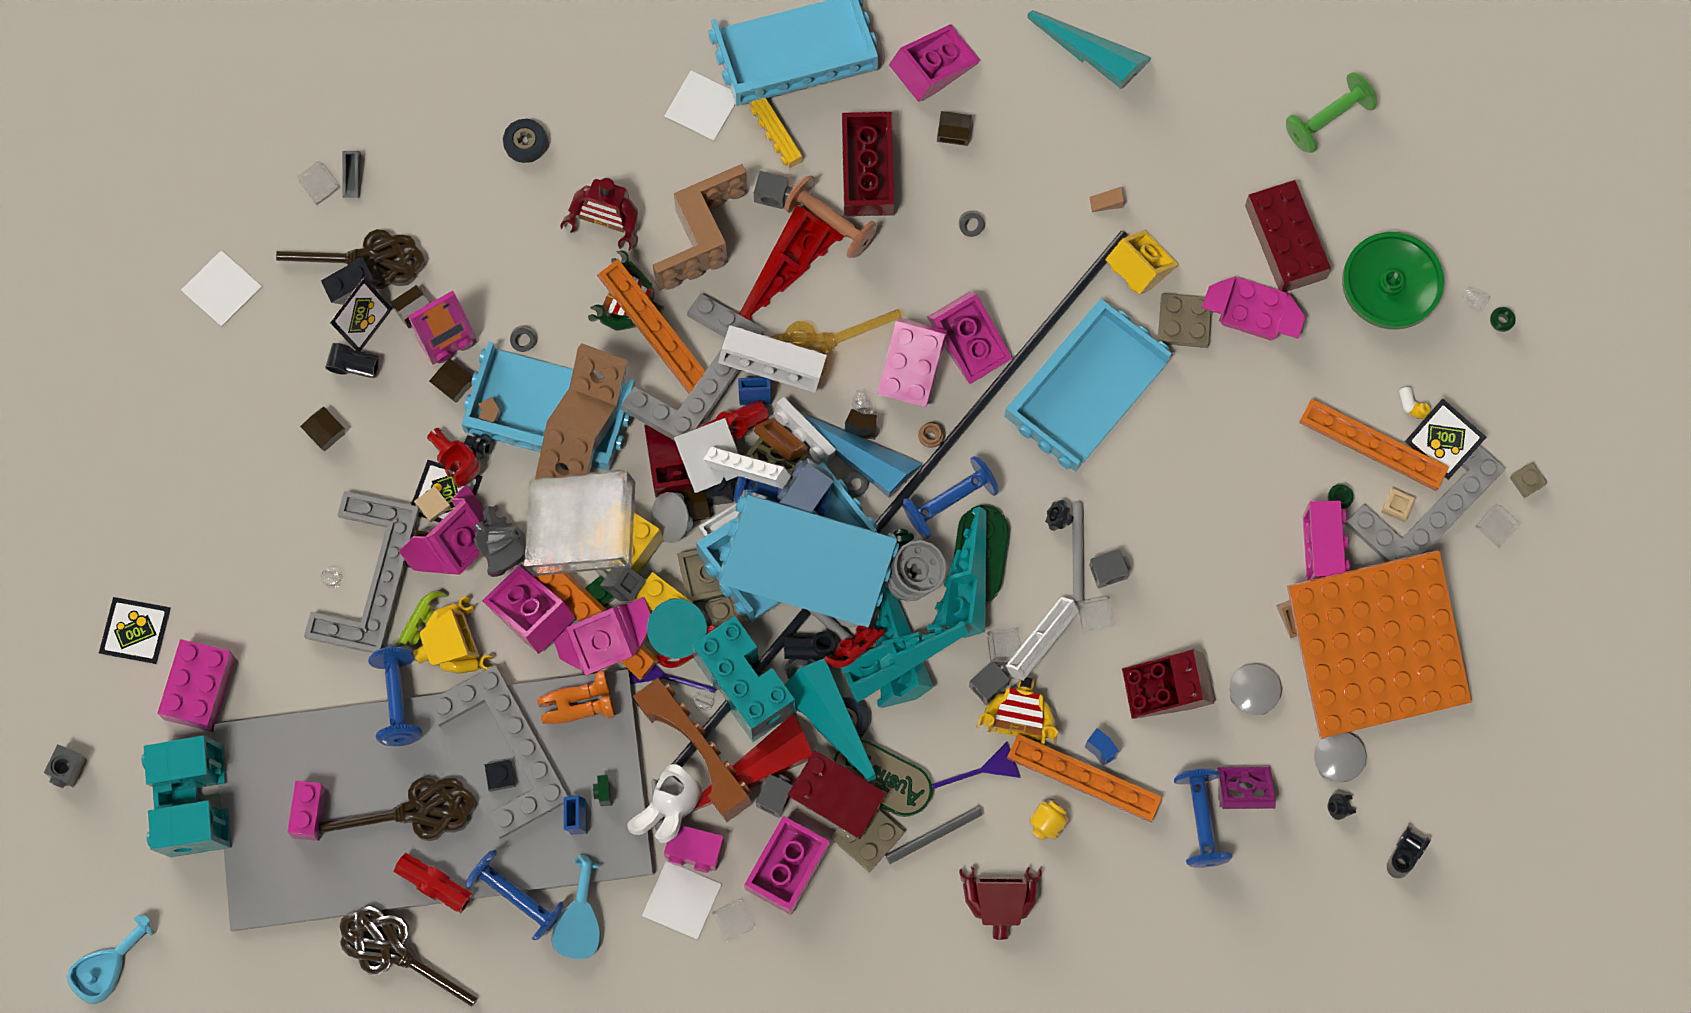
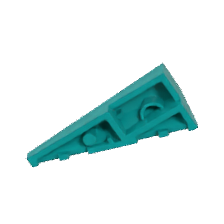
[1027,10,1151,89]
[927,507,986,638]
[875,582,933,708]
[839,621,968,703]
[784,658,876,782]

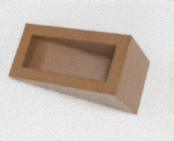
[1089,187,1124,212]
[1276,600,1297,638]

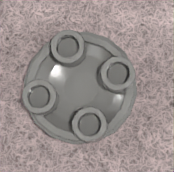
[651,492,693,543]
[1229,664,1281,715]
[1314,733,1366,782]

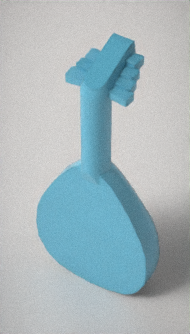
[551,855,600,959]
[67,914,153,1004]

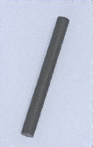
[885,806,982,864]

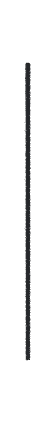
[657,231,1128,782]

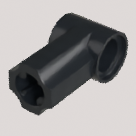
[325,343,379,379]
[784,631,835,662]

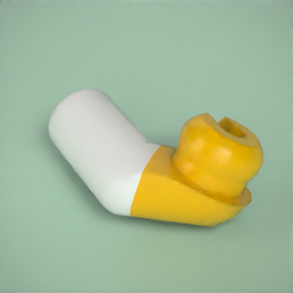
[1399,387,1431,419]

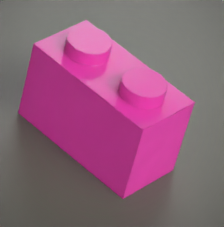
[287,781,327,841]
[664,825,724,873]

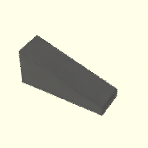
[342,151,361,198]

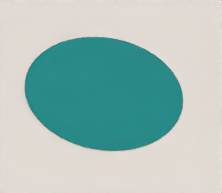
[647,599,707,659]

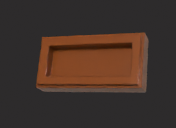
[754,418,808,461]

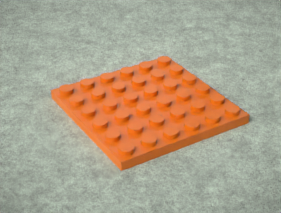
[1287,550,1472,738]

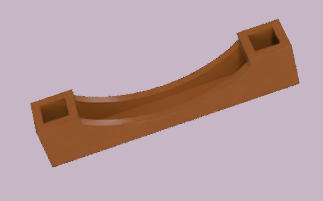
[633,678,752,822]

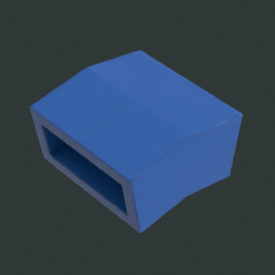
[738,377,771,406]
[1085,728,1119,767]
[564,796,587,835]

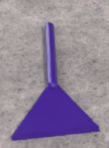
[629,665,716,693]
[931,742,1020,789]

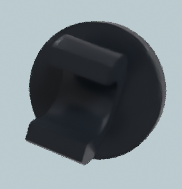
[464,434,492,459]
[1327,793,1356,820]

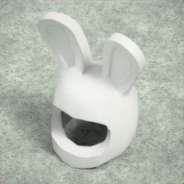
[628,764,701,843]

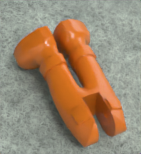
[537,670,615,725]

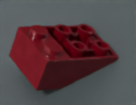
[644,425,706,498]
[1122,649,1214,719]

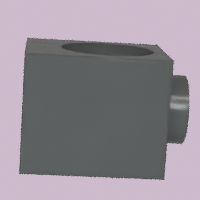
[753,171,792,209]
[1089,549,1131,589]
[600,565,646,601]
[969,661,1010,705]
[44,744,87,788]
[756,774,793,819]

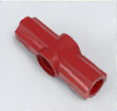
[696,400,768,439]
[393,852,473,914]

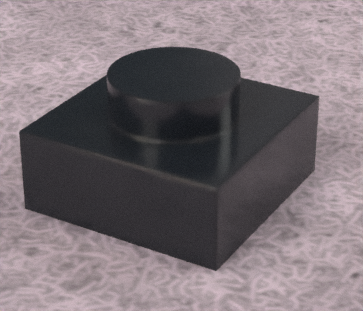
[484,760,515,792]

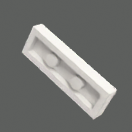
[773,397,836,465]

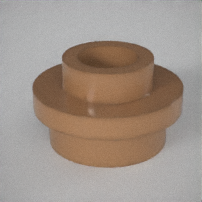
[918,423,944,448]

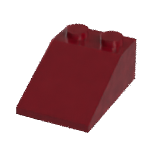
[787,750,887,839]

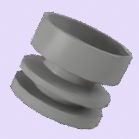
[884,540,946,602]

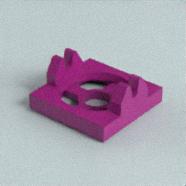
[1217,767,1276,809]

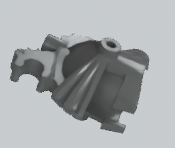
[473,505,534,577]

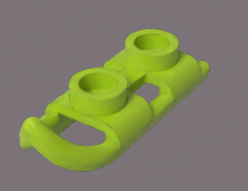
[396,591,446,646]

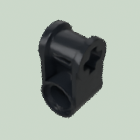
[1386,826,1431,878]

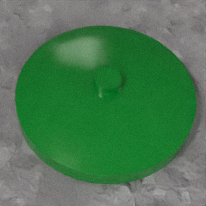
[1342,232,1444,330]

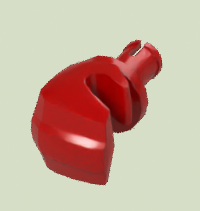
[427,428,481,488]

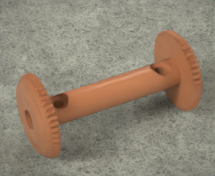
[785,175,876,258]

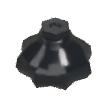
[1045,500,1074,531]

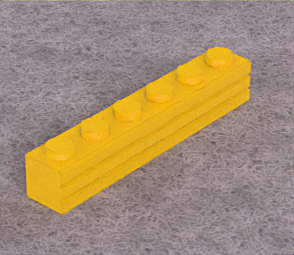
[748,98,802,169]

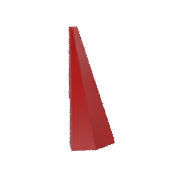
[739,205,844,321]
[692,714,812,812]

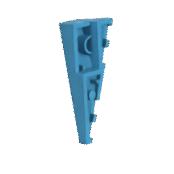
[800,412,922,498]

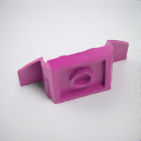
[1202,276,1305,341]
[399,485,483,575]
[553,597,651,676]

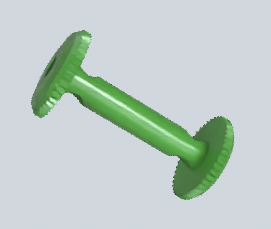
[1286,72,1377,153]

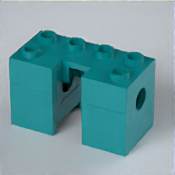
[692,616,796,742]
[141,735,231,858]

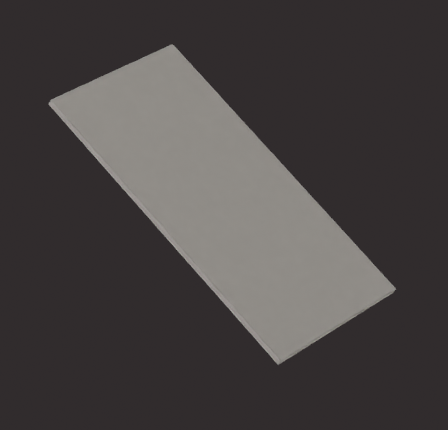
[213,669,653,932]

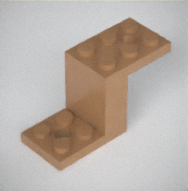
[653,164,748,291]
[535,343,629,497]

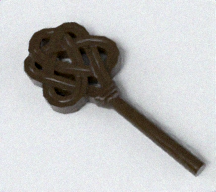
[276,229,425,290]
[320,778,476,842]
[339,905,477,1007]

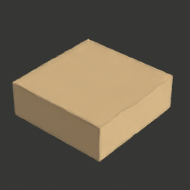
[414,486,451,523]
[1381,488,1416,523]

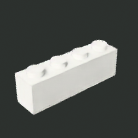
[718,325,827,393]

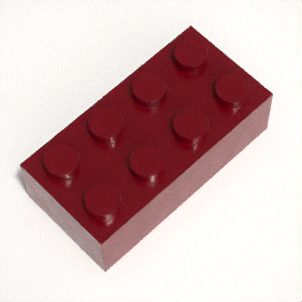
[842,112,894,216]
[1245,180,1331,292]

